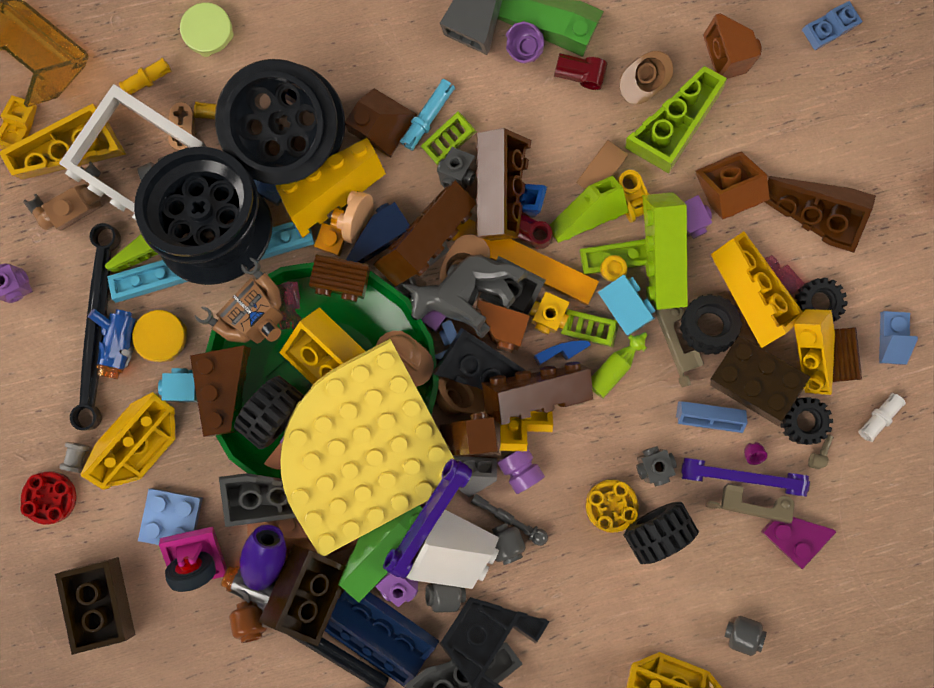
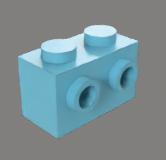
[598,275,656,336]
[158,368,197,402]

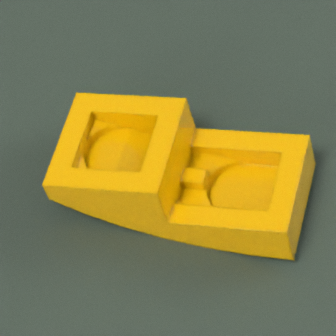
[0,95,37,150]

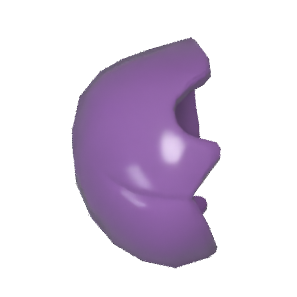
[506,21,544,64]

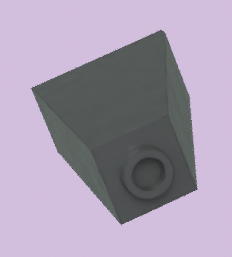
[440,0,502,55]

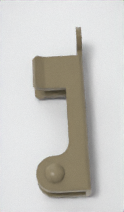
[655,307,704,388]
[706,483,794,524]

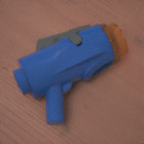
[88,309,136,379]

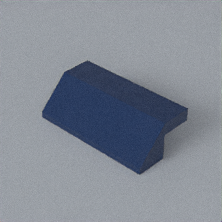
[325,590,439,688]

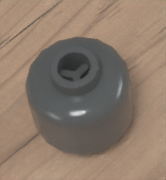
[492,523,526,565]
[425,583,466,613]
[724,616,767,656]

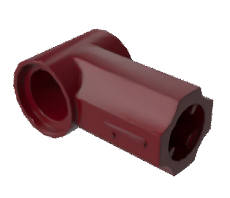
[554,53,608,90]
[518,214,552,249]

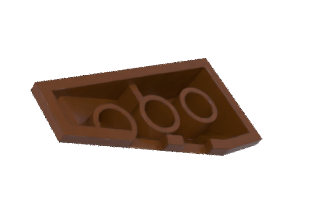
[765,176,876,253]

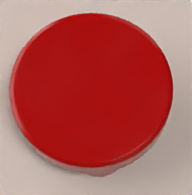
[20,471,77,525]

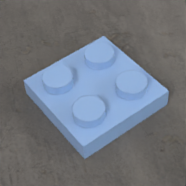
[138,488,203,545]

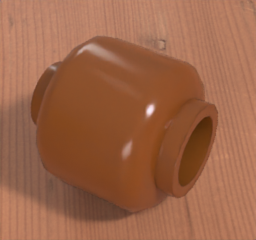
[229,601,267,643]

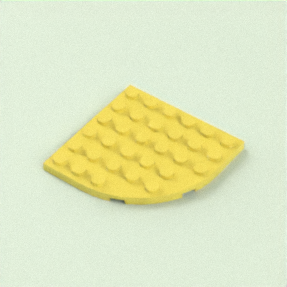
[280,339,455,556]

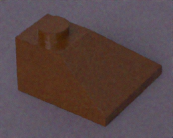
[345,88,417,158]

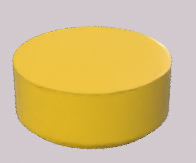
[600,255,627,282]

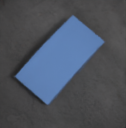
[802,1,863,50]

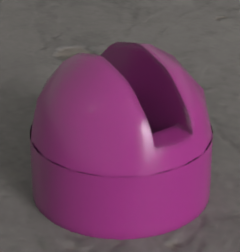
[744,442,768,465]

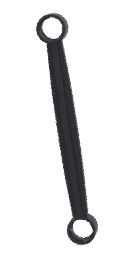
[70,223,121,430]

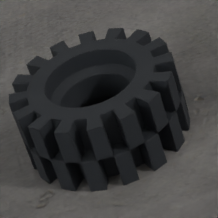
[795,278,848,322]
[780,397,833,445]

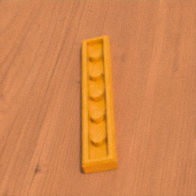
[451,219,599,305]

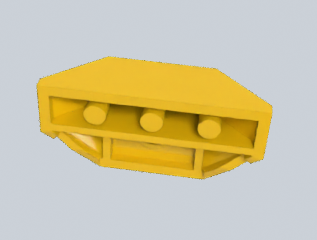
[81,392,175,490]
[626,652,722,688]

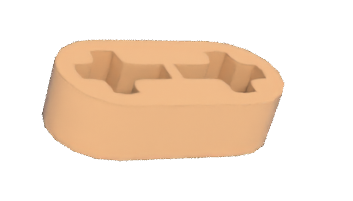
[168,102,196,151]

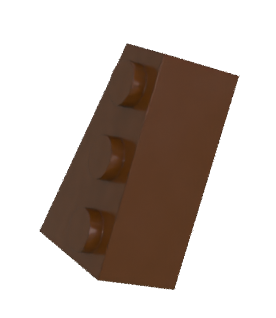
[190,345,251,437]

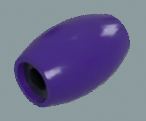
[240,525,286,590]

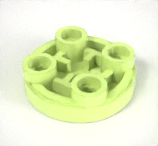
[180,3,234,57]

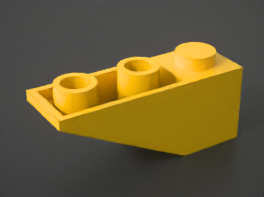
[794,309,835,395]

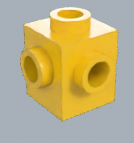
[529,292,570,335]

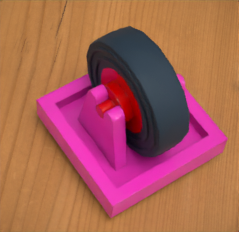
[159,527,227,592]

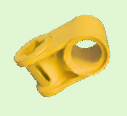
[617,170,650,223]

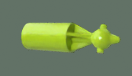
[591,332,648,399]

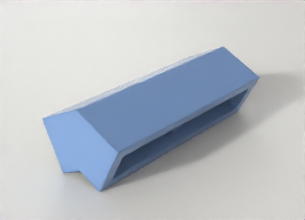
[676,401,747,433]

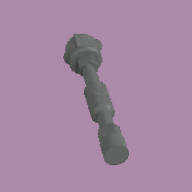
[471,494,548,546]

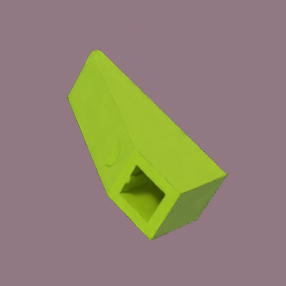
[550,175,629,243]

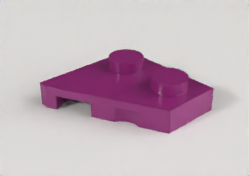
[761,517,836,569]

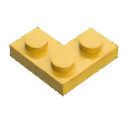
[500,411,553,451]

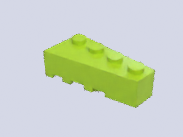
[625,66,727,174]
[642,192,688,310]

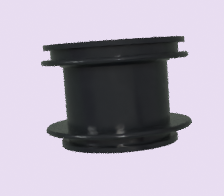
[215,59,345,185]
[134,147,273,285]

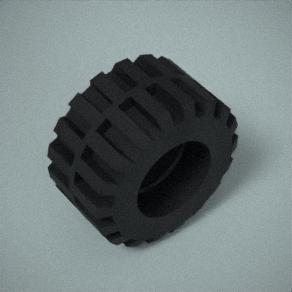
[234,375,304,450]
[623,502,699,564]

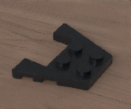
[440,597,550,688]

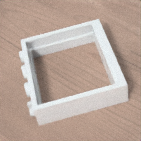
[59,84,207,220]

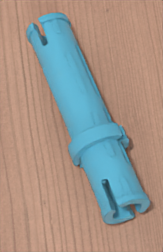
[400,79,455,151]

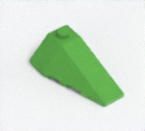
[498,0,604,57]
[338,505,423,603]

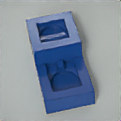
[534,341,591,365]

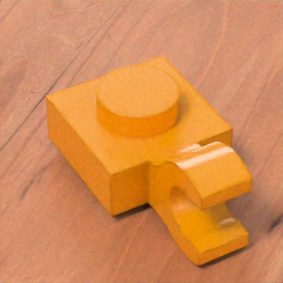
[314,208,345,256]

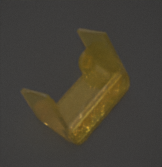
[0,0,89,107]

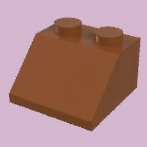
[703,13,762,79]
[695,151,770,219]
[476,300,530,353]

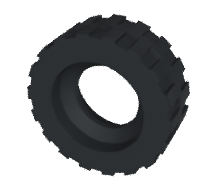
[680,294,742,355]

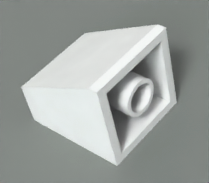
[407,510,499,589]

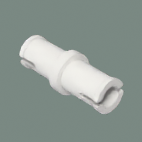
[858,393,906,442]

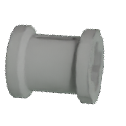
[59,442,90,473]

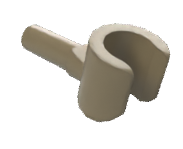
[808,435,834,469]

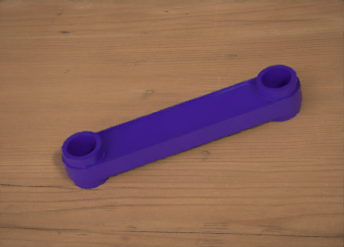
[383,458,472,578]
[681,458,810,497]

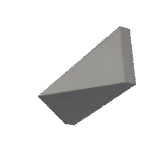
[453,456,497,497]

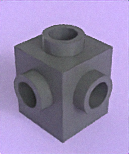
[437,147,477,190]
[636,446,677,487]

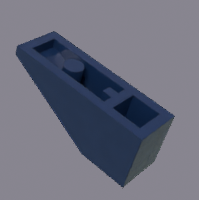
[346,202,409,264]

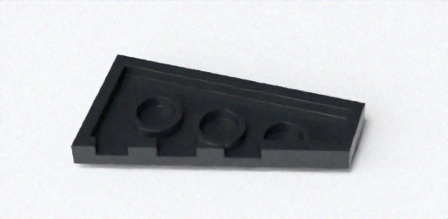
[432,328,526,390]

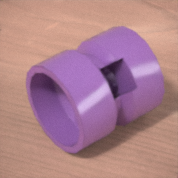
[497,448,545,494]

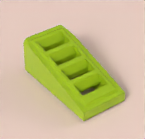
[421,111,477,165]
[105,234,158,273]
[561,309,619,348]

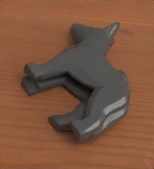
[403,255,528,338]

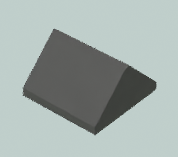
[480,256,546,315]

